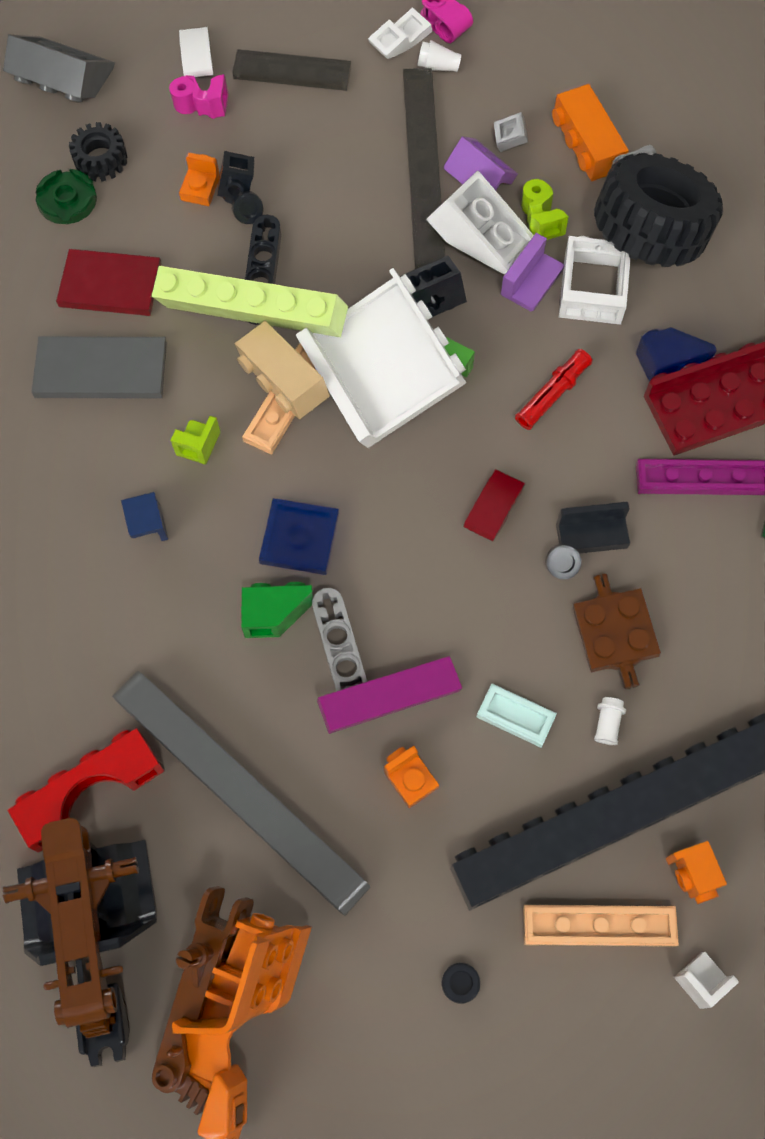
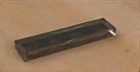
[232,49,351,91]

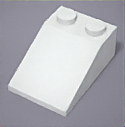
[426,171,534,275]

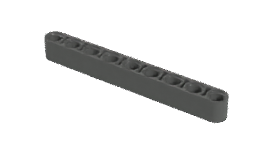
[112,671,370,916]

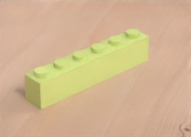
[151,266,348,338]

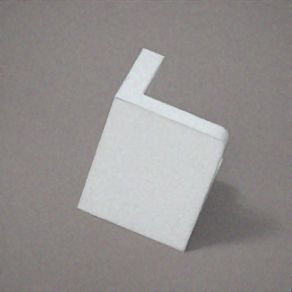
[674,952,739,1009]

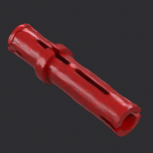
[515,349,593,430]

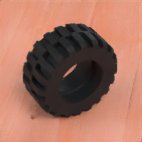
[594,153,723,267]

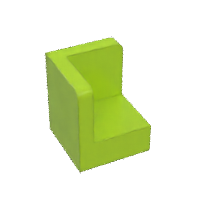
[170,416,221,465]

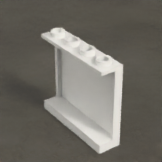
[296,268,467,448]

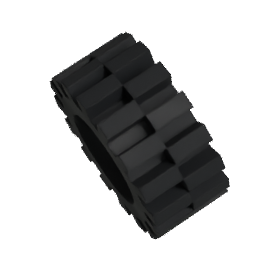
[69,122,128,182]

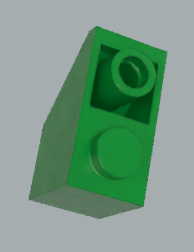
[241,582,314,638]

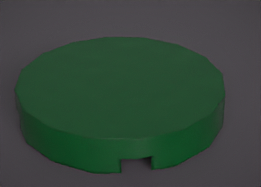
[35,169,97,225]

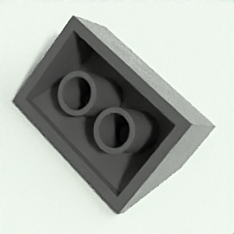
[3,34,115,102]

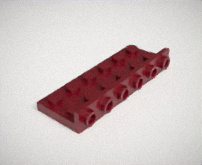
[644,342,765,456]

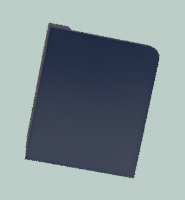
[121,492,168,541]

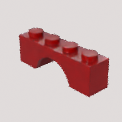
[7,728,165,853]

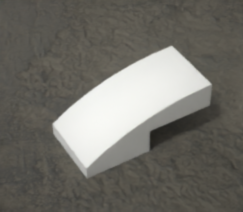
[368,7,432,59]
[179,27,213,77]

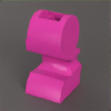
[169,74,229,119]

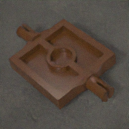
[573,574,661,689]

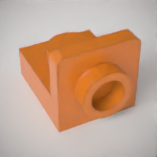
[179,153,220,206]
[384,746,439,809]

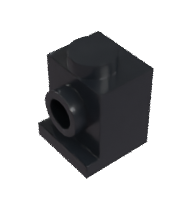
[217,151,255,204]

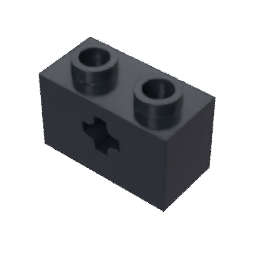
[400,255,467,317]

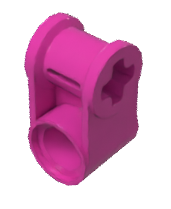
[420,0,473,44]

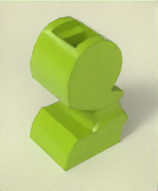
[521,179,569,240]

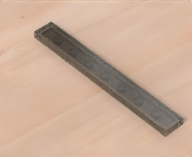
[403,68,445,269]

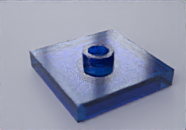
[259,498,339,575]

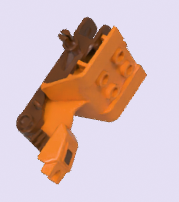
[152,886,312,1139]

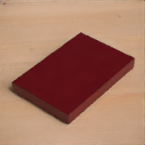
[56,249,162,316]

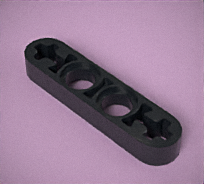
[245,214,281,325]

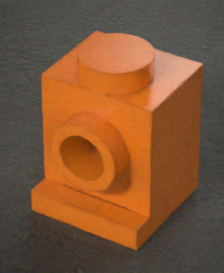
[666,841,727,904]

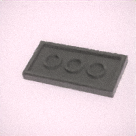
[32,336,167,398]

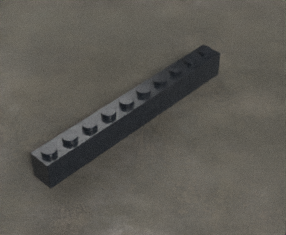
[450,713,765,911]

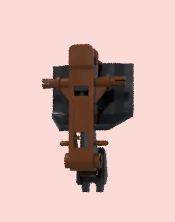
[2,818,157,1067]

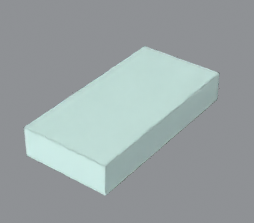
[476,684,557,748]

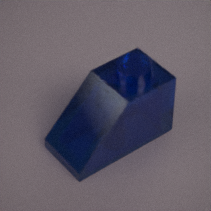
[636,327,717,381]

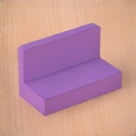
[444,136,518,190]
[501,233,564,311]

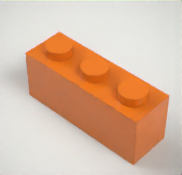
[552,84,629,182]

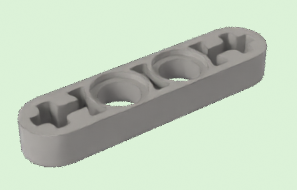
[312,588,367,691]

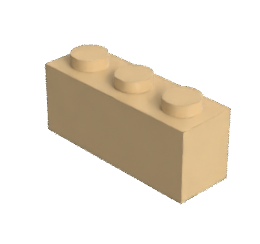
[235,321,330,420]

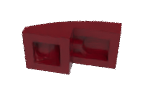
[463,469,525,541]

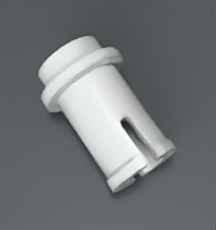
[594,697,626,745]

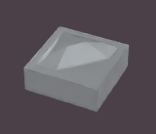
[494,112,528,152]

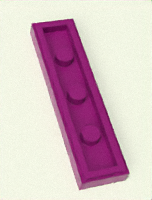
[636,459,765,495]
[317,656,462,734]

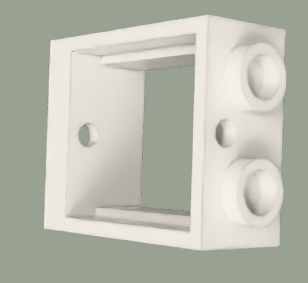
[558,236,630,325]

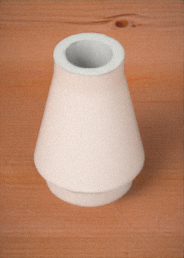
[417,40,461,72]

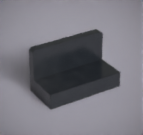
[556,502,630,554]

